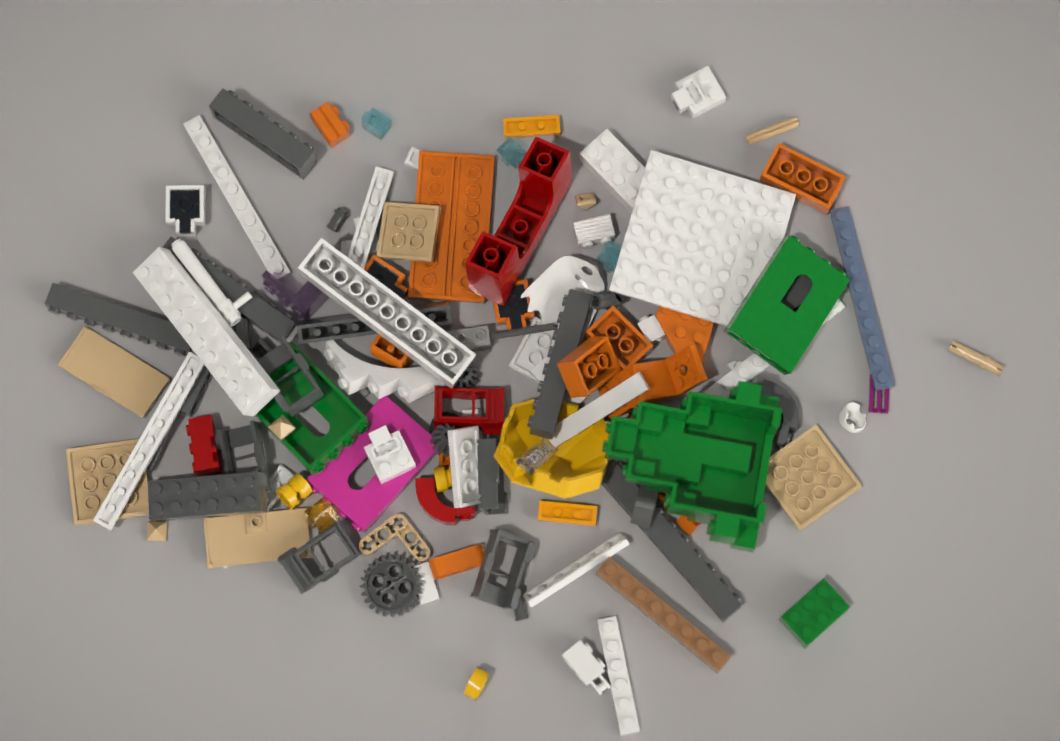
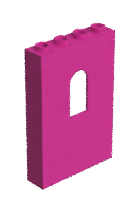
[306,396,438,533]

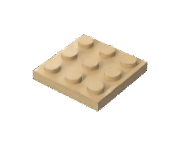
[376,202,441,263]

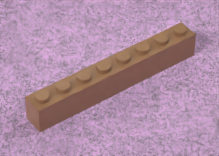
[596,557,731,674]

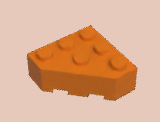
[656,306,714,370]

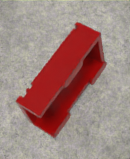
[434,386,504,435]

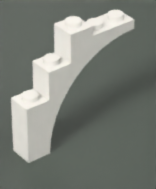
[324,340,447,403]

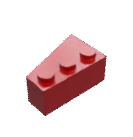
[186,415,222,477]

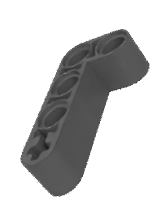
[630,484,659,528]

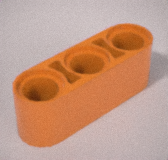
[428,544,484,580]

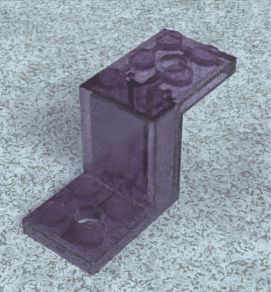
[261,270,330,320]

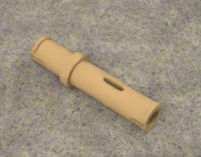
[948,340,1005,377]

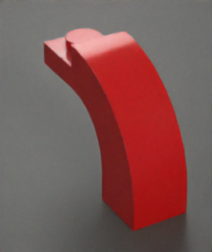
[415,477,475,526]

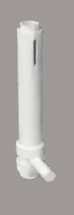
[171,239,252,327]

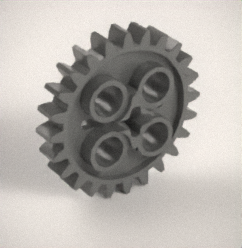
[360,554,424,618]

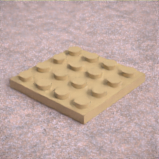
[766,425,862,532]
[66,439,149,526]

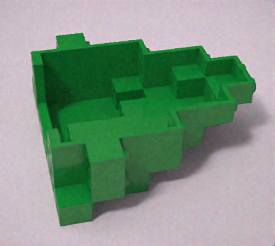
[602,381,782,552]

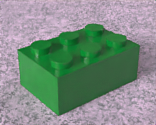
[779,578,850,649]

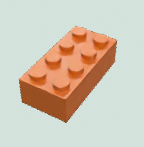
[759,143,846,215]

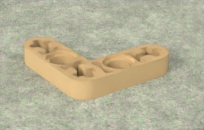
[359,514,431,563]

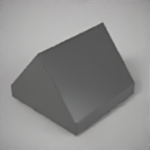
[252,338,273,358]

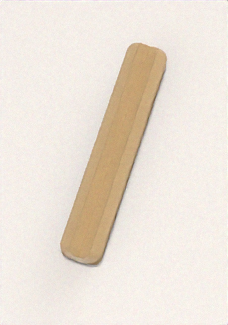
[745,116,799,145]

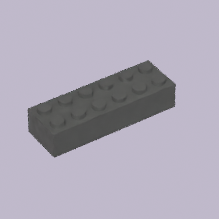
[209,88,317,180]
[148,472,268,521]

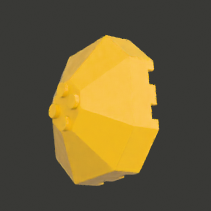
[493,398,611,499]

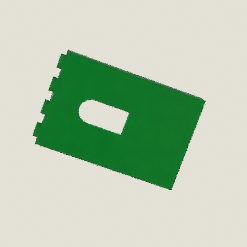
[723,235,850,375]
[255,341,370,476]

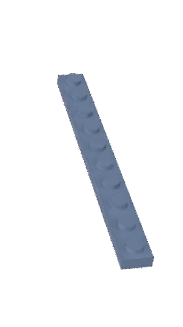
[829,206,894,391]

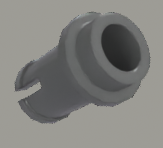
[326,207,348,232]
[514,595,528,621]

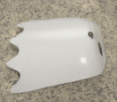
[521,256,605,344]

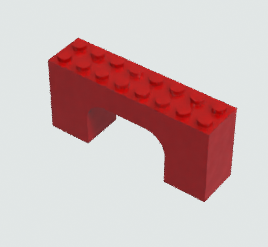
[465,136,572,306]

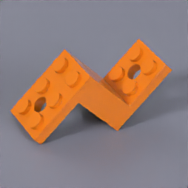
[597,344,708,421]

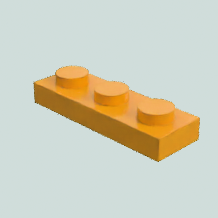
[503,115,561,139]
[538,501,597,526]

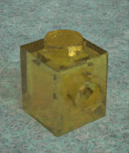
[304,497,340,533]

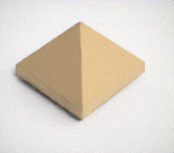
[575,193,596,211]
[268,415,296,440]
[147,521,167,541]

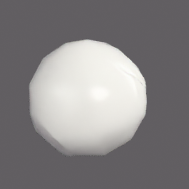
[839,402,866,433]

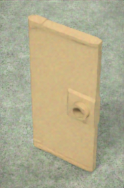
[58,326,171,419]
[203,508,312,569]

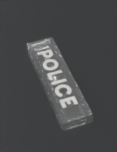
[516,438,558,475]

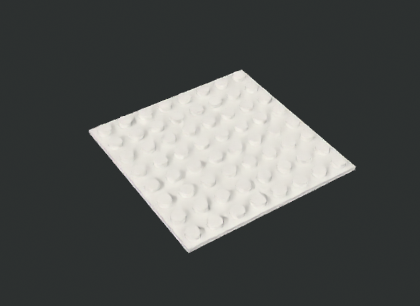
[609,150,796,326]

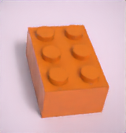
[585,306,653,371]
[557,335,621,398]

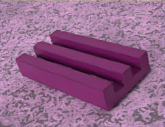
[868,374,889,414]

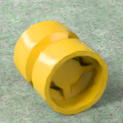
[433,466,452,493]
[276,473,312,509]

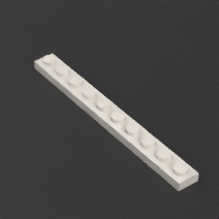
[183,115,291,283]
[703,299,845,398]
[93,352,205,530]

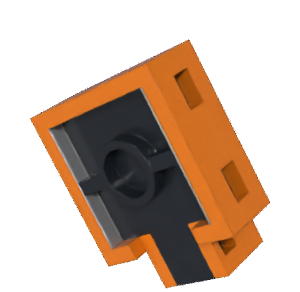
[364,254,408,299]
[492,279,534,330]

